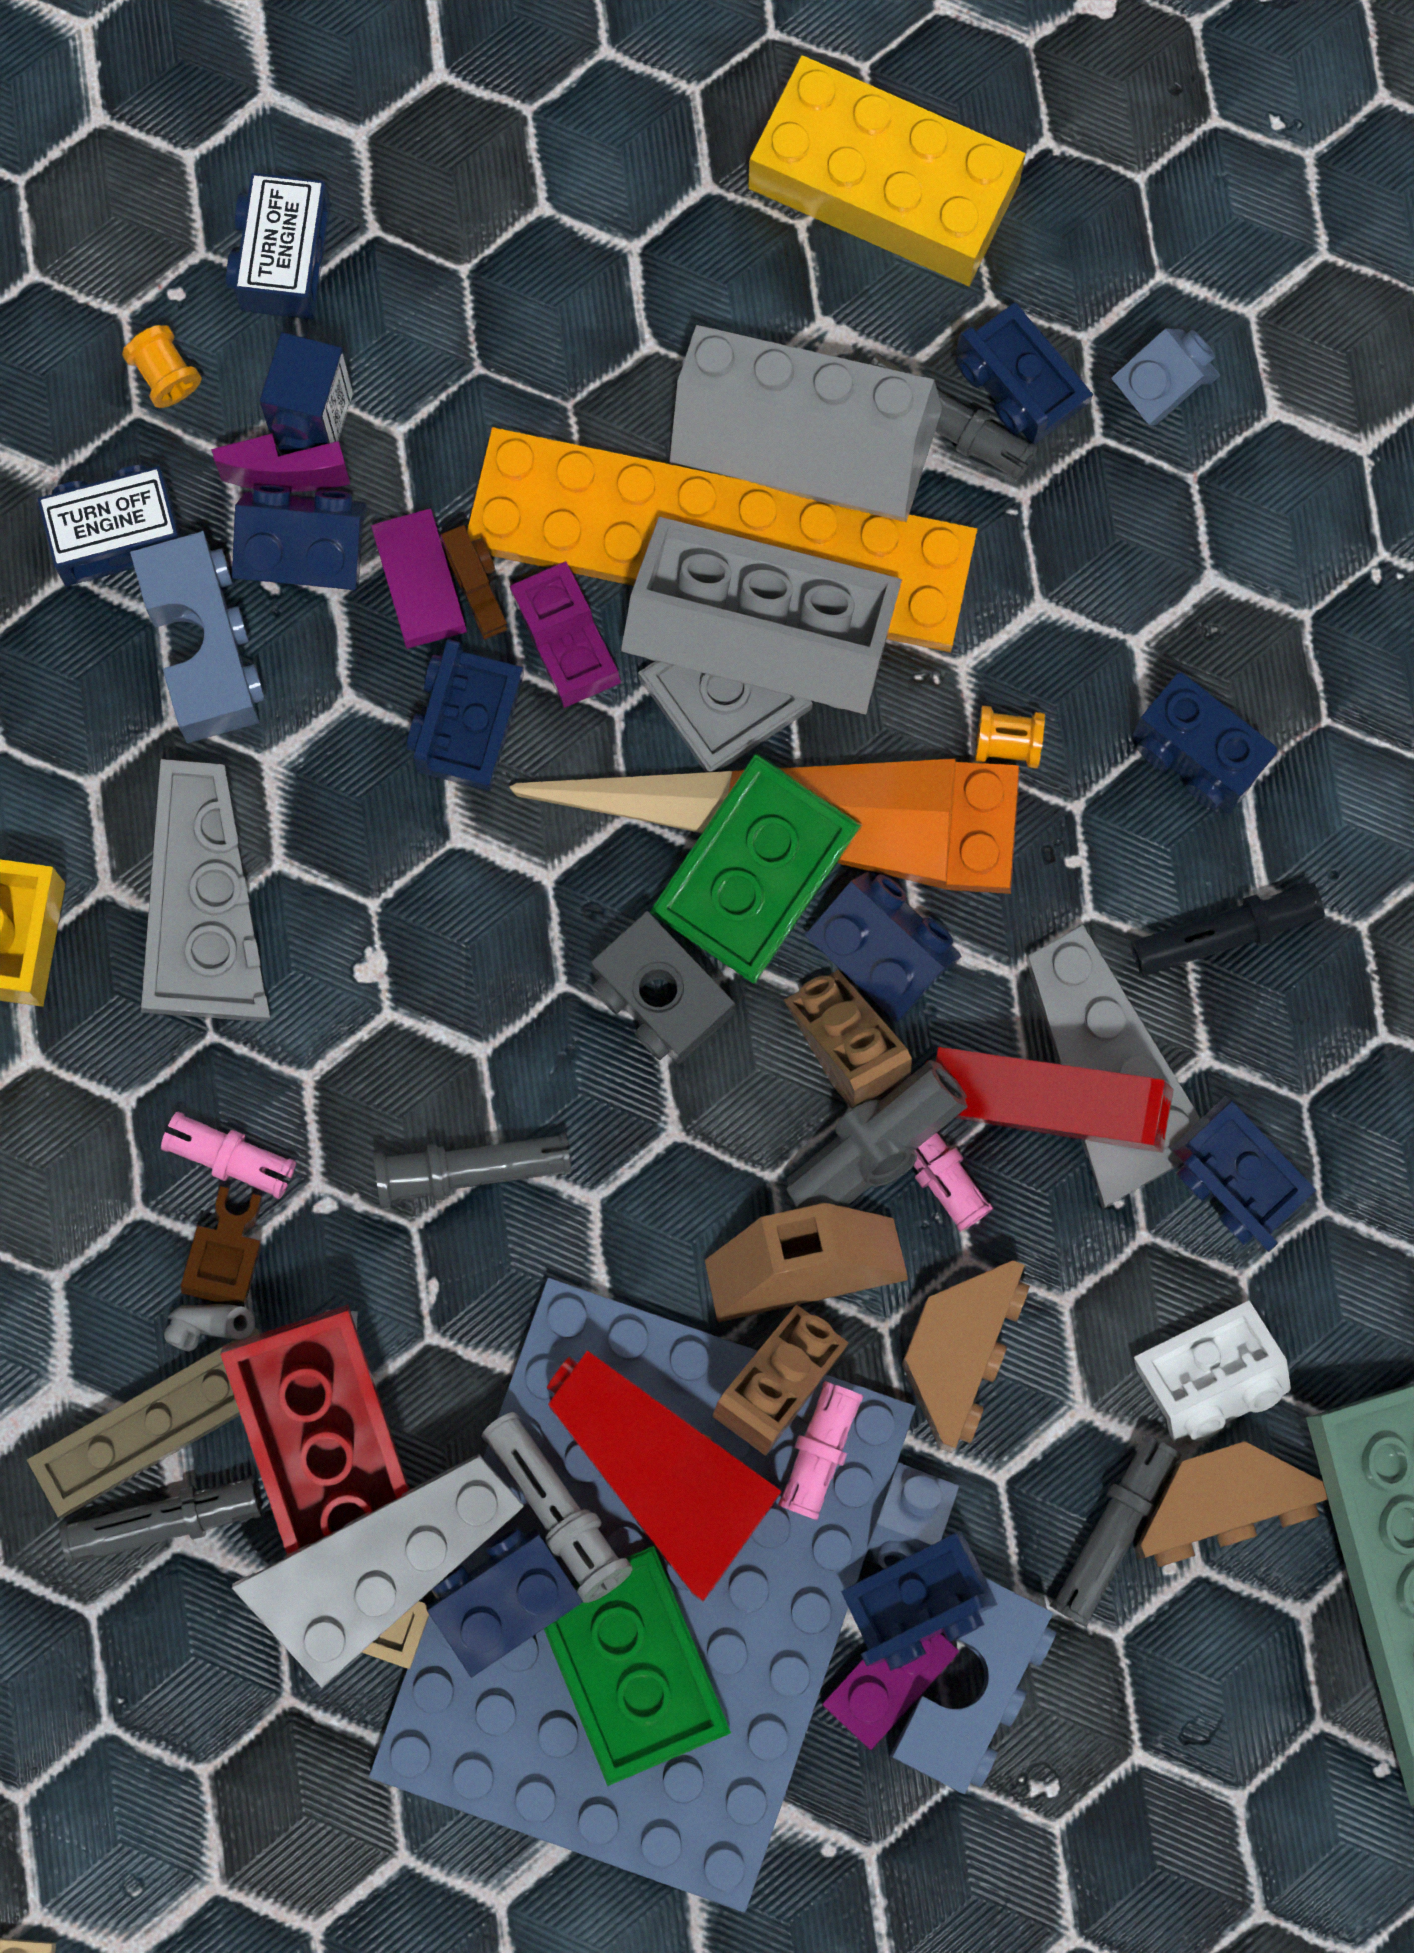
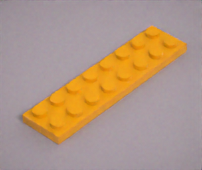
[467,427,977,653]

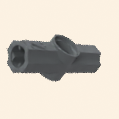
[786,1060,968,1208]

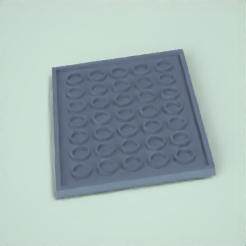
[369,1278,916,1913]

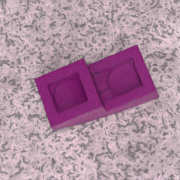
[211,434,350,492]
[371,508,467,649]
[509,561,621,708]

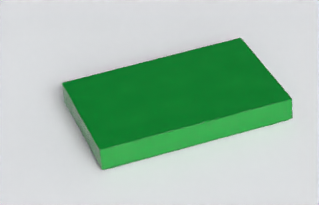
[650,754,863,984]
[544,1546,731,1786]

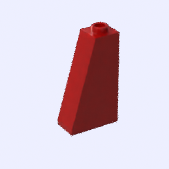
[925,1047,1174,1153]
[547,1350,782,1603]

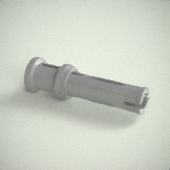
[481,1412,633,1603]

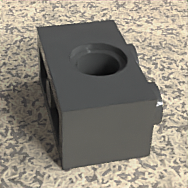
[591,911,735,1066]

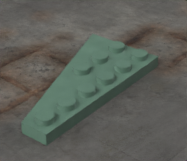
[1306,1383,1414,1806]

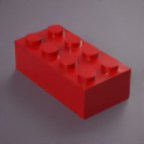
[220,1304,410,1555]

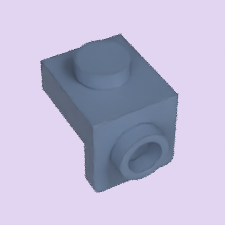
[1111,328,1220,425]
[865,1463,959,1569]

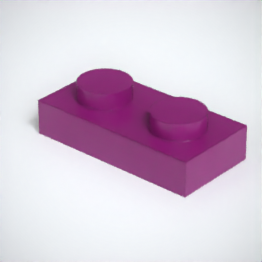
[821,1634,960,1750]

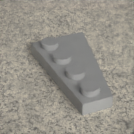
[141,759,270,1022]
[1026,925,1200,1210]
[232,1454,524,1688]

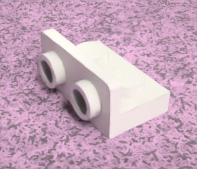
[1134,1301,1291,1446]

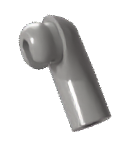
[164,1304,255,1351]

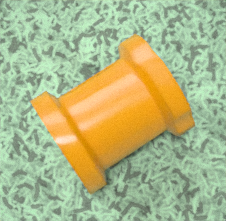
[122,325,202,408]
[975,705,1045,769]

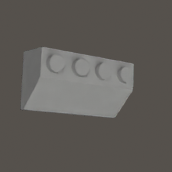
[670,325,942,522]
[621,517,902,715]

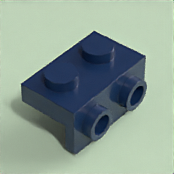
[956,302,1093,445]
[232,485,367,590]
[407,639,524,791]
[1132,673,1277,815]
[804,871,962,1022]
[1169,1095,1316,1252]
[425,1528,583,1678]
[841,1532,998,1671]

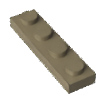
[27,1328,261,1518]

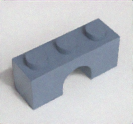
[130,531,265,743]
[889,1578,1056,1795]

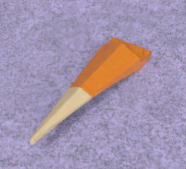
[509,759,1020,894]

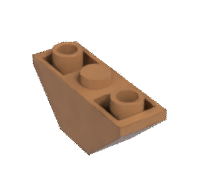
[784,970,912,1109]
[705,1203,908,1322]
[902,1260,1030,1453]
[712,1304,849,1456]
[1133,1441,1328,1567]

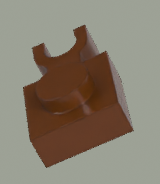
[441,525,507,640]
[181,1186,262,1307]

